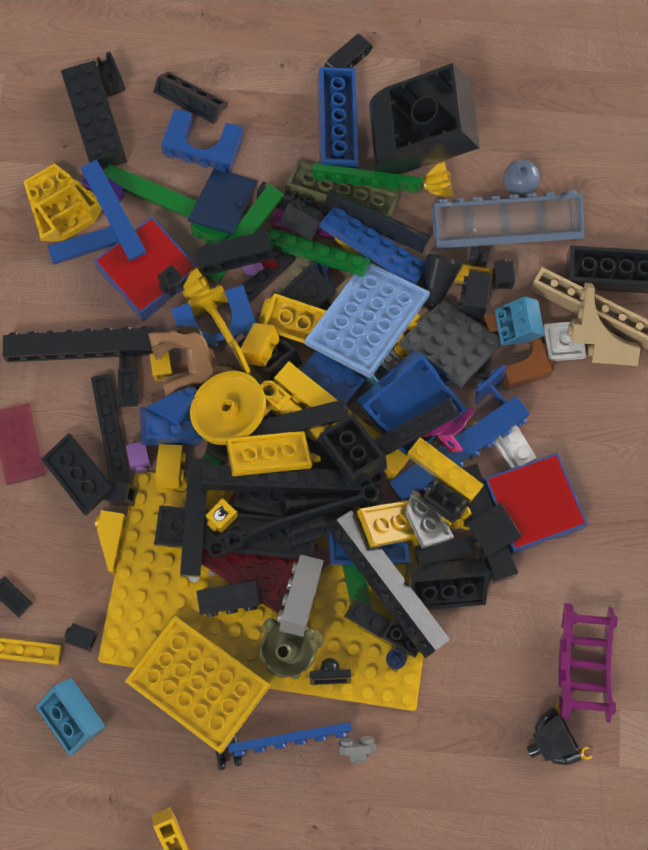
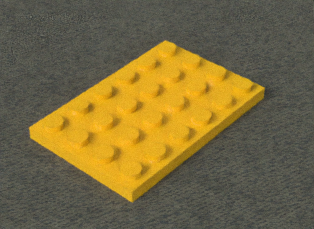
[125,616,271,754]

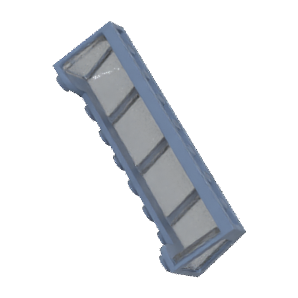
[431,190,584,248]

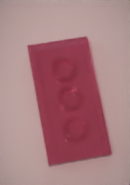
[0,403,45,485]

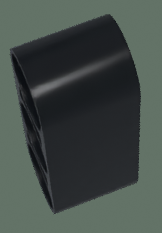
[324,34,373,68]

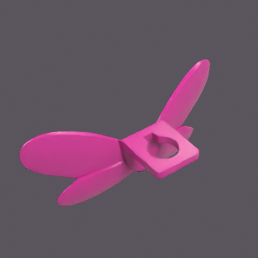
[421,408,475,452]

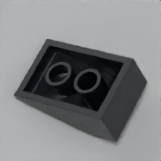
[237,336,302,381]

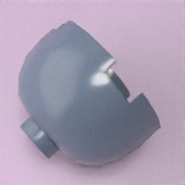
[503,159,540,197]

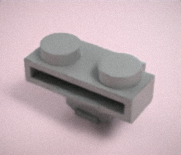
[338,736,377,764]

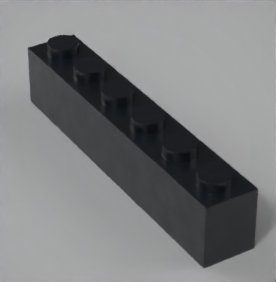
[462,464,518,584]

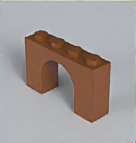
[482,313,554,390]

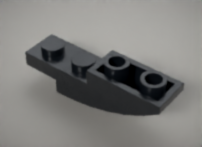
[344,599,419,658]

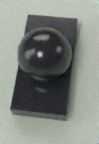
[310,658,351,685]

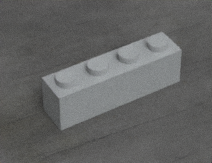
[277,554,324,637]

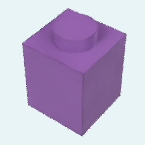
[126,442,152,473]

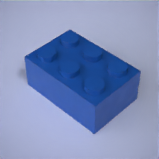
[300,351,365,408]

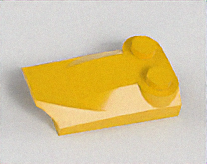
[258,293,326,344]

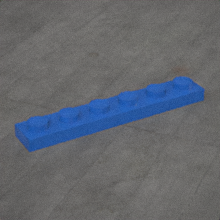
[228,722,352,757]

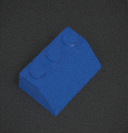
[139,407,204,446]

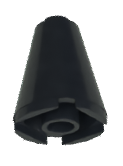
[423,254,462,308]

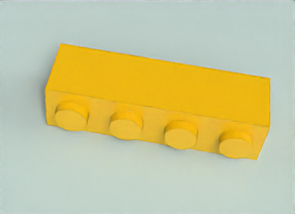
[407,437,483,503]

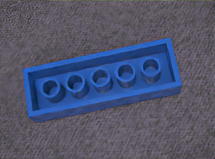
[317,67,358,169]

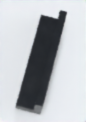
[153,72,228,124]

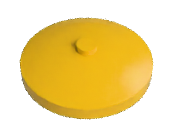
[190,371,266,445]

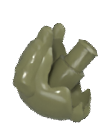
[259,618,324,679]

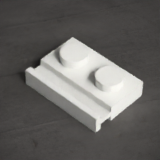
[495,426,537,469]

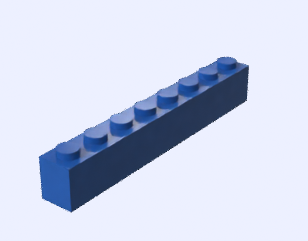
[389,396,530,501]

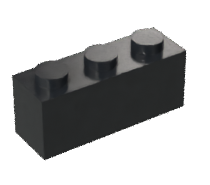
[196,580,263,617]

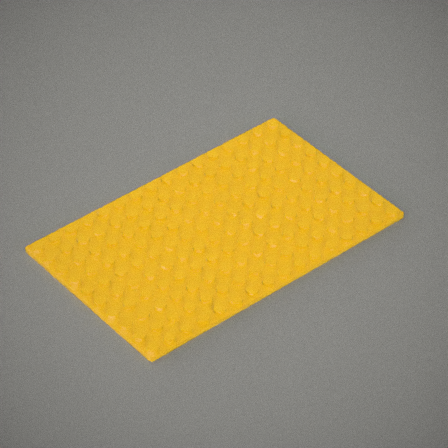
[98,472,429,711]

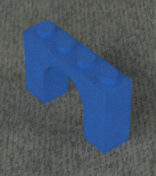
[161,109,244,173]
[171,285,256,352]

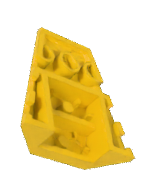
[23,163,102,242]

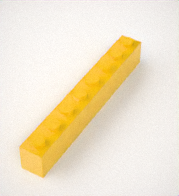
[273,362,410,481]

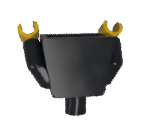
[527,701,592,766]

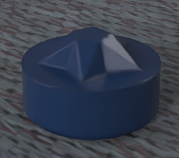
[386,649,406,670]

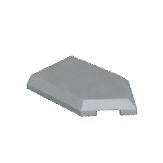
[405,490,454,549]

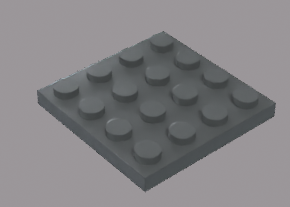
[399,300,502,388]

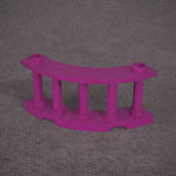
[558,603,618,722]

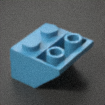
[495,296,545,345]

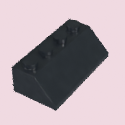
[405,559,489,610]

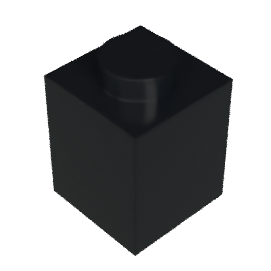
[493,259,515,289]
[104,481,138,506]
[64,623,98,653]

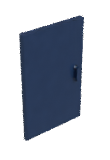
[187,168,258,235]

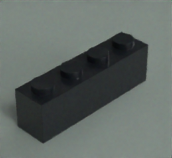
[195,231,275,276]

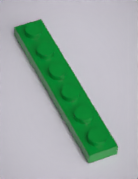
[312,163,423,193]
[269,228,371,277]

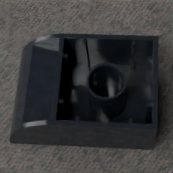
[369,63,480,174]

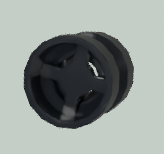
[467,246,489,268]

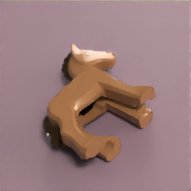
[148,325,244,397]

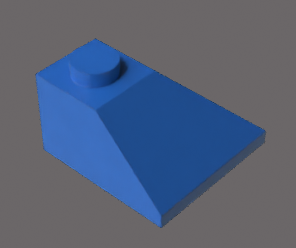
[147,387,197,424]

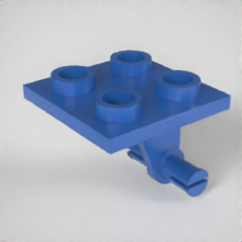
[474,365,515,406]

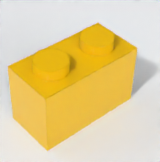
[241,323,279,367]
[155,444,186,489]

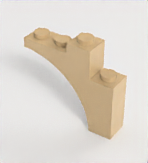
[567,283,641,366]

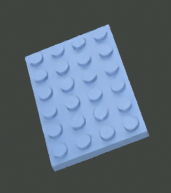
[305,263,430,379]

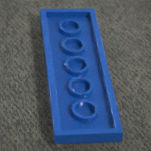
[319,206,425,285]

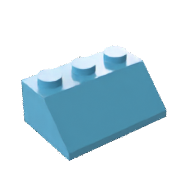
[36,678,106,756]

